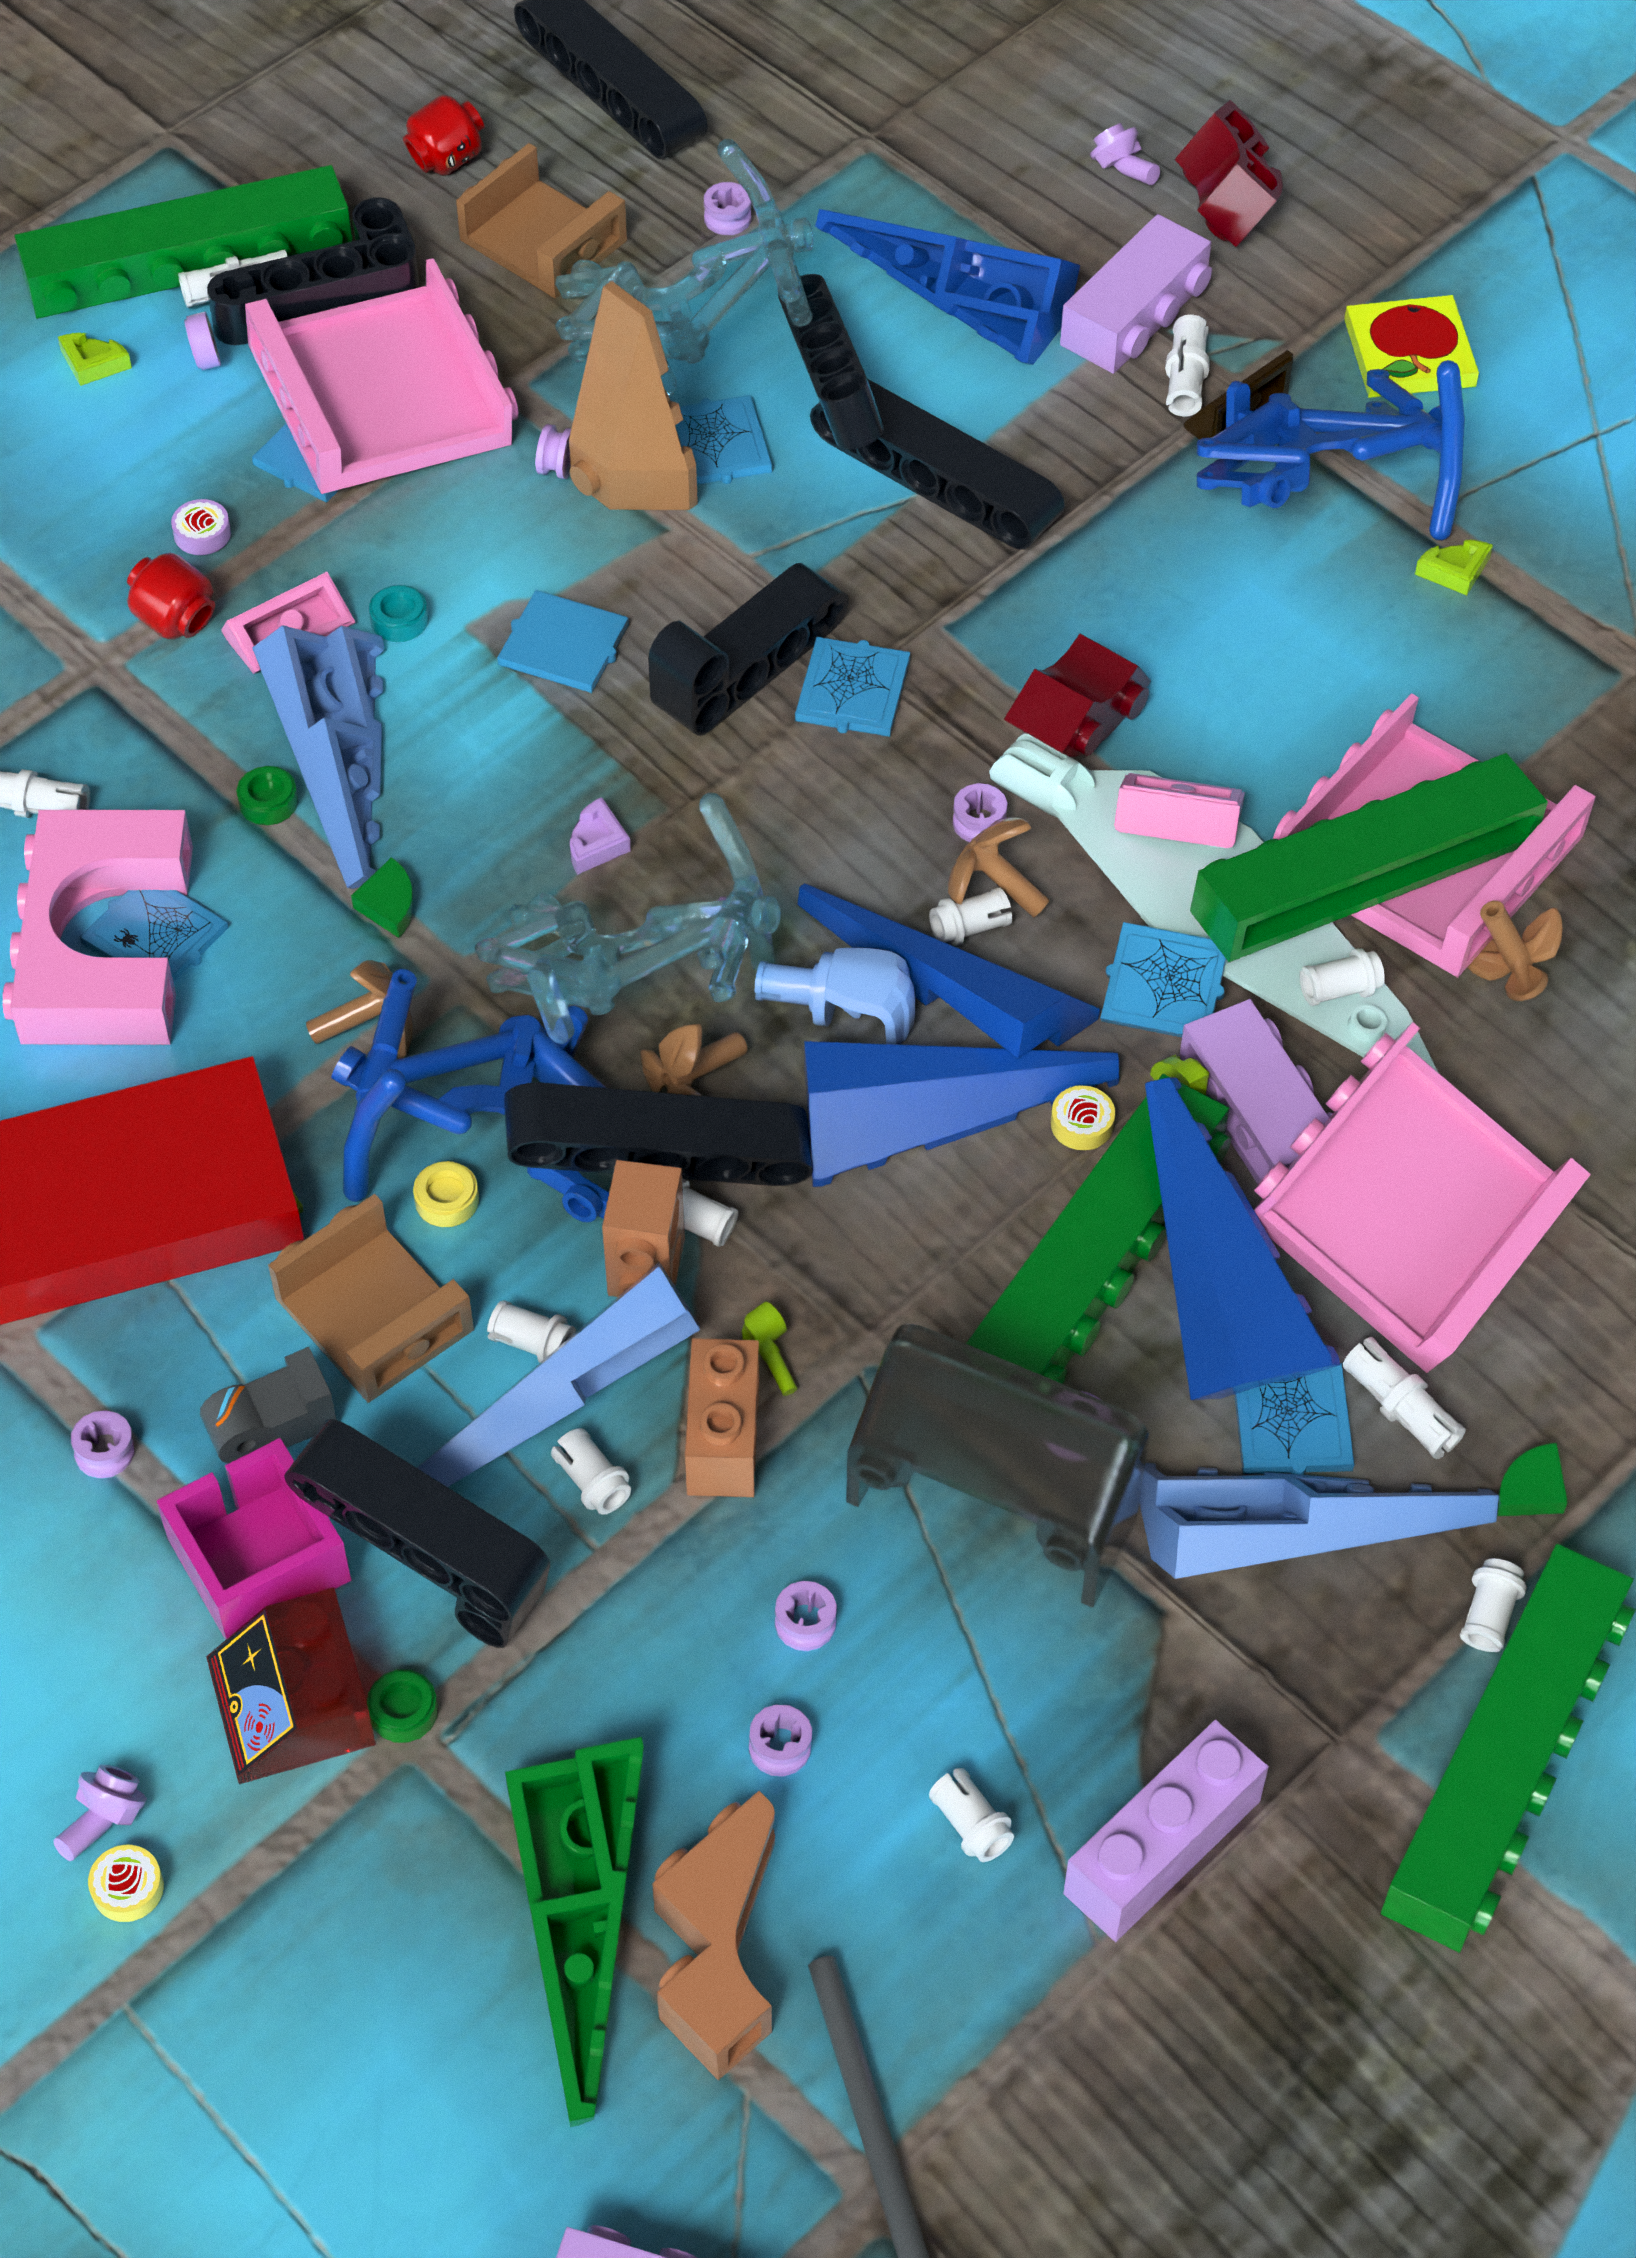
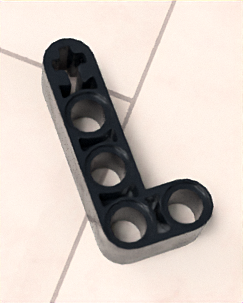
[207,197,419,346]
[648,563,849,736]
[284,1419,550,1648]

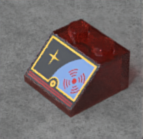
[206,1587,376,1785]

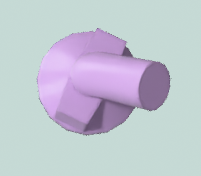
[1090,123,1160,185]
[53,1765,147,1861]

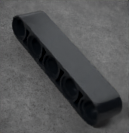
[514,0,708,159]
[778,274,884,450]
[810,379,1065,549]
[504,1083,813,1186]

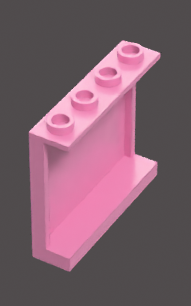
[245,258,518,494]
[1273,693,1596,978]
[1254,1022,1591,1373]

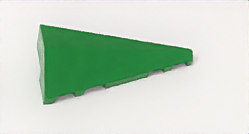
[505,1737,644,2127]

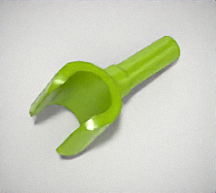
[742,1302,798,1396]

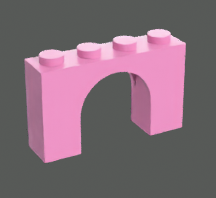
[3,810,193,1045]

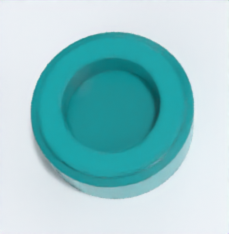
[369,585,428,642]

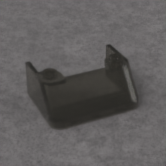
[846,1324,1149,1608]

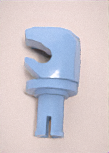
[755,948,915,1045]

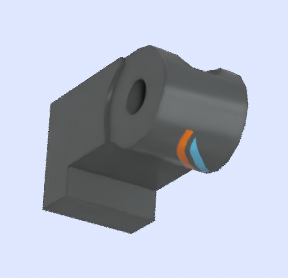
[200,1347,337,1464]

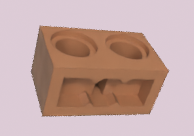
[602,1160,685,1297]
[685,1338,760,1497]

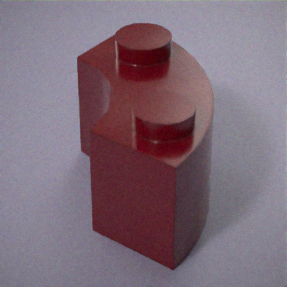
[1174,100,1283,247]
[1003,633,1151,757]

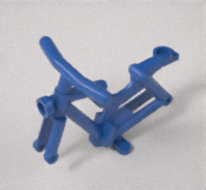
[1197,360,1465,541]
[331,969,609,1222]

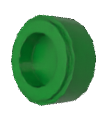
[236,766,298,826]
[367,1669,438,1743]

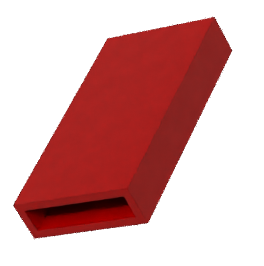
[0,1056,304,1325]

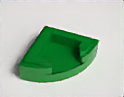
[351,857,413,938]
[1497,1443,1568,1517]

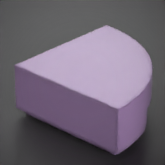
[570,797,631,875]

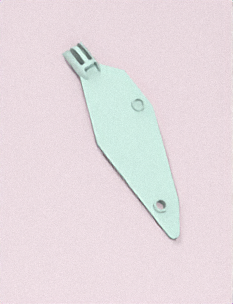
[989,732,1438,1072]

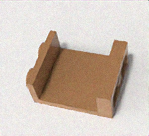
[456,143,627,299]
[268,1194,474,1403]

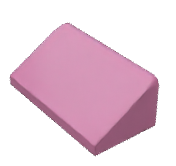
[221,572,355,674]
[1114,773,1245,848]

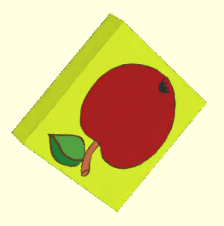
[1344,295,1479,398]

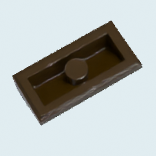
[1184,350,1293,440]

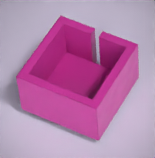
[156,1438,352,1641]

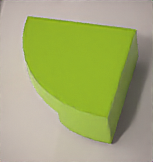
[58,333,132,386]
[1415,540,1493,596]
[1150,1054,1209,1095]

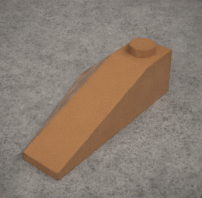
[569,281,698,510]

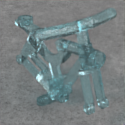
[555,139,813,396]
[474,792,781,1044]

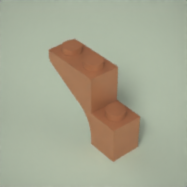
[652,1791,775,2081]

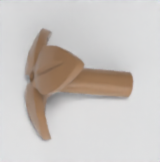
[948,818,1049,918]
[1467,901,1563,1001]
[306,960,413,1059]
[640,1024,747,1096]

